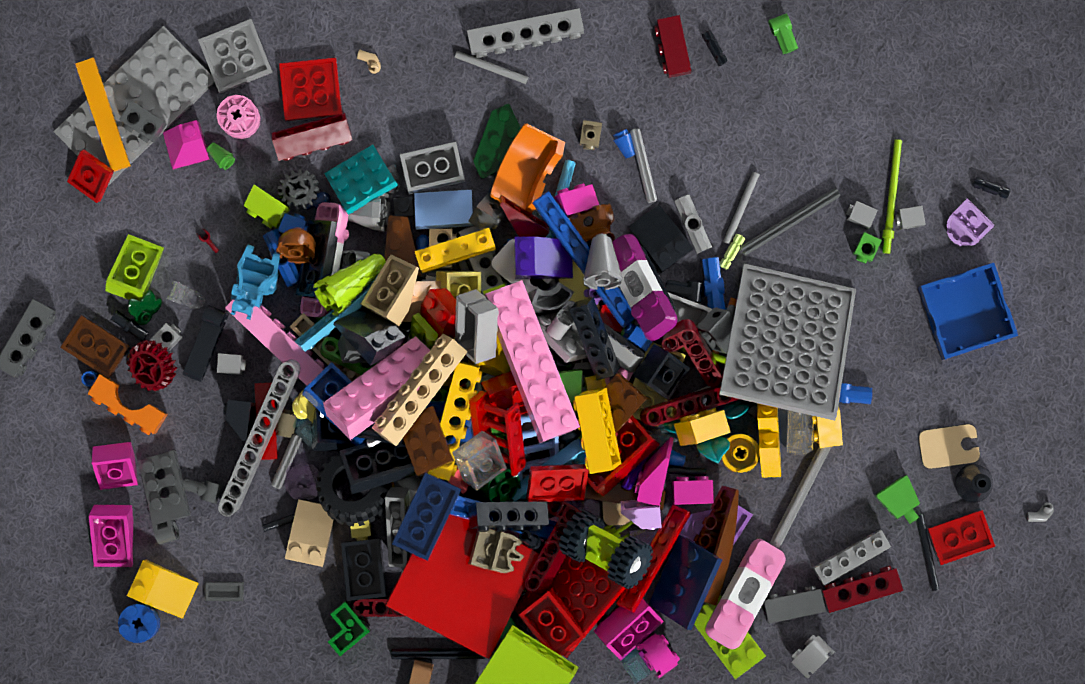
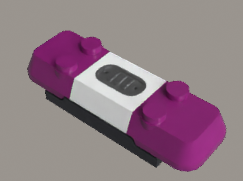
[612,234,678,341]

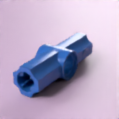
[263,229,299,288]
[702,257,725,310]
[839,383,872,404]

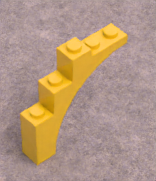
[757,403,781,478]

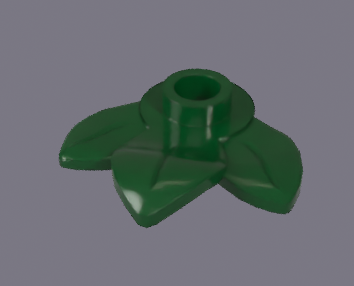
[128,289,162,325]

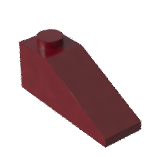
[499,195,550,238]

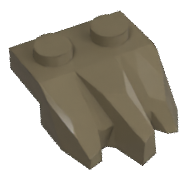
[468,529,524,574]

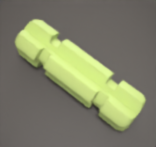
[719,234,745,270]

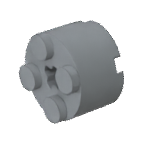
[791,635,835,679]

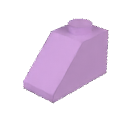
[621,500,662,530]

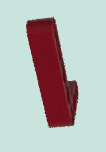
[525,501,581,596]

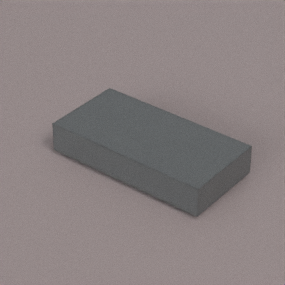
[205,581,244,601]

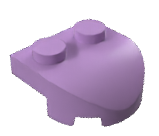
[947,198,994,246]

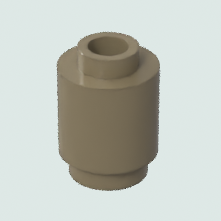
[275,409,297,438]

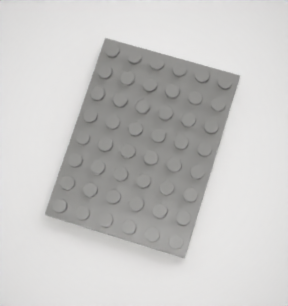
[719,264,856,421]

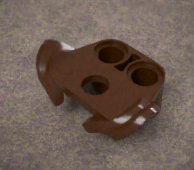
[568,203,615,248]

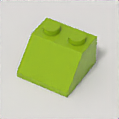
[244,185,290,229]

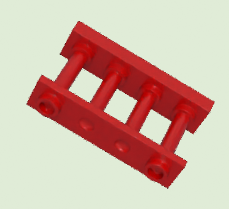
[469,390,526,477]

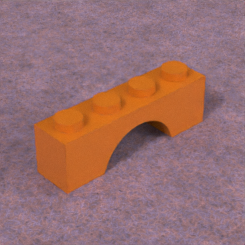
[88,374,168,435]

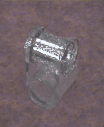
[166,281,205,309]

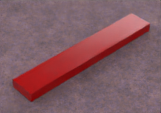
[616,505,691,613]

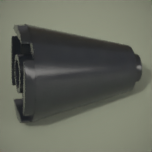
[955,464,993,503]

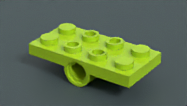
[694,596,766,680]

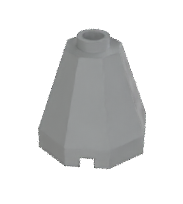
[343,193,391,232]

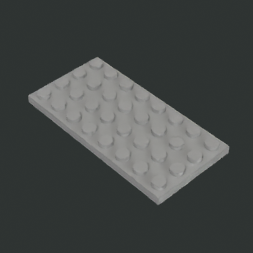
[54,26,215,187]

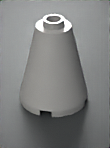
[583,234,622,290]

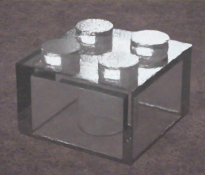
[452,431,507,490]

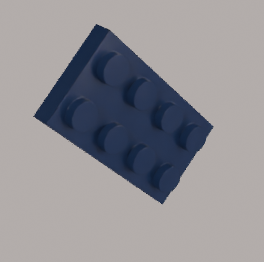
[392,473,462,561]

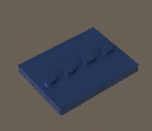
[649,535,722,630]

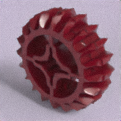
[126,340,177,391]

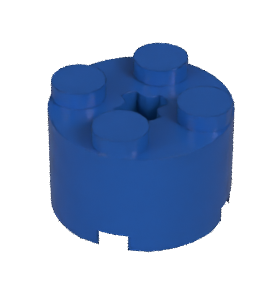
[118,603,160,643]

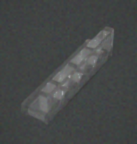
[787,410,814,455]

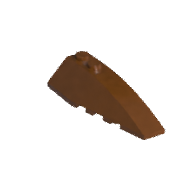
[693,486,739,606]

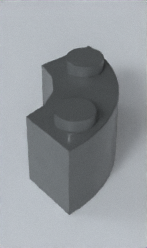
[527,282,574,316]

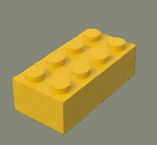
[573,388,622,474]

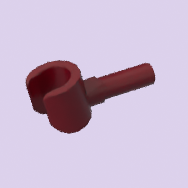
[196,228,219,253]

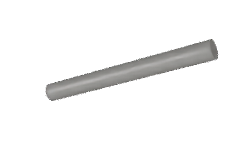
[455,51,529,84]
[723,172,760,245]

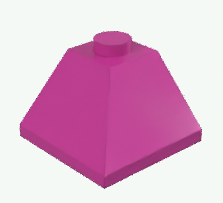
[163,120,210,169]

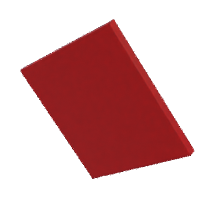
[385,515,540,659]

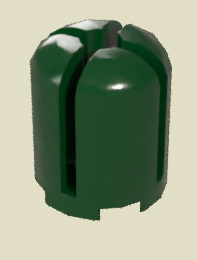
[467,460,521,502]

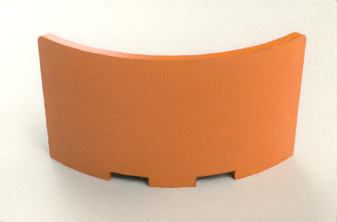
[490,124,565,214]

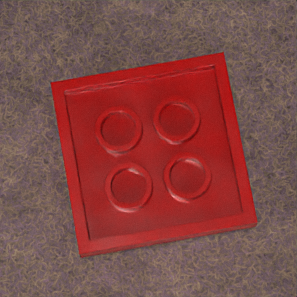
[279,58,342,121]

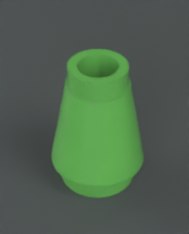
[207,142,235,170]

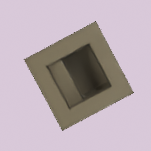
[580,120,602,150]

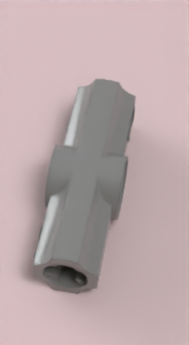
[674,195,712,254]

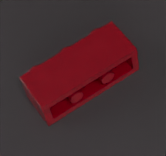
[654,15,691,78]

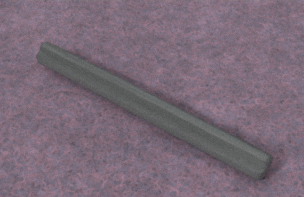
[740,188,840,255]

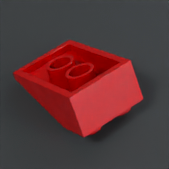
[420,288,456,358]
[519,588,586,656]

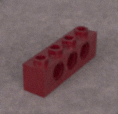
[821,566,903,613]

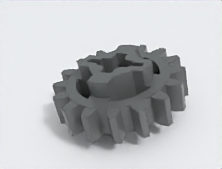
[277,169,320,210]

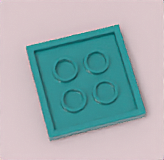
[324,145,398,215]

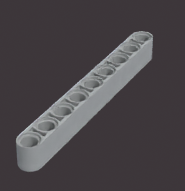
[218,359,301,516]

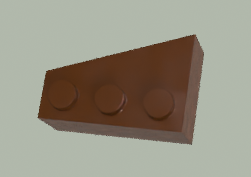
[384,215,423,278]

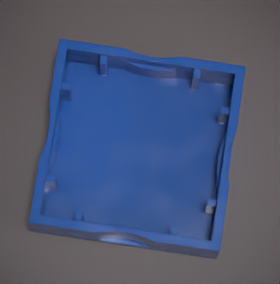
[918,263,1018,360]

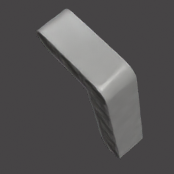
[546,301,645,372]

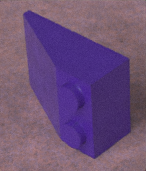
[514,237,573,279]

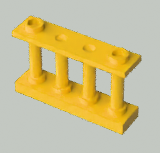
[415,228,496,273]

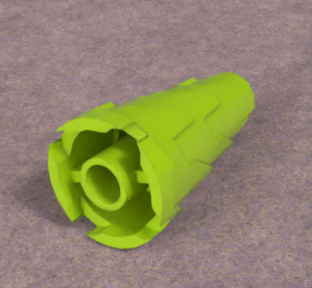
[313,254,386,316]

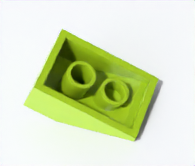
[105,234,164,301]

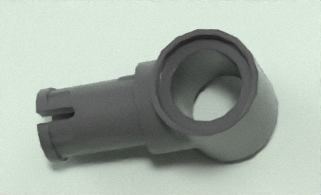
[183,478,222,504]

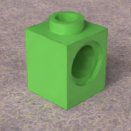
[853,232,882,264]

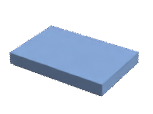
[414,190,473,230]

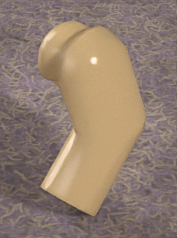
[357,50,381,74]

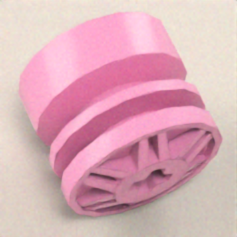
[217,95,261,139]

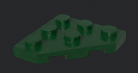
[473,104,521,180]

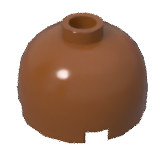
[276,227,315,264]

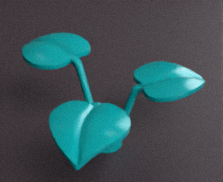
[661,399,750,463]

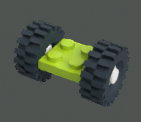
[559,510,653,589]

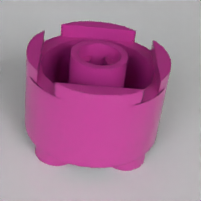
[636,633,680,679]

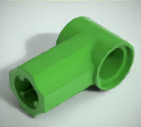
[768,13,798,55]

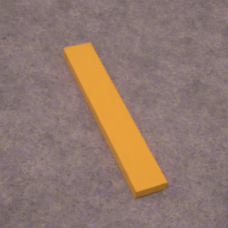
[75,58,131,172]

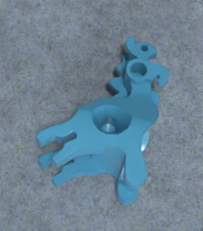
[231,245,280,320]

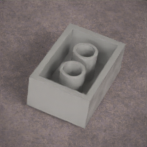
[400,142,465,194]

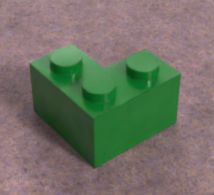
[328,601,371,656]

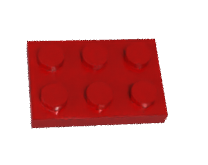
[526,464,589,502]
[927,510,996,565]

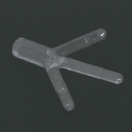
[642,424,678,445]

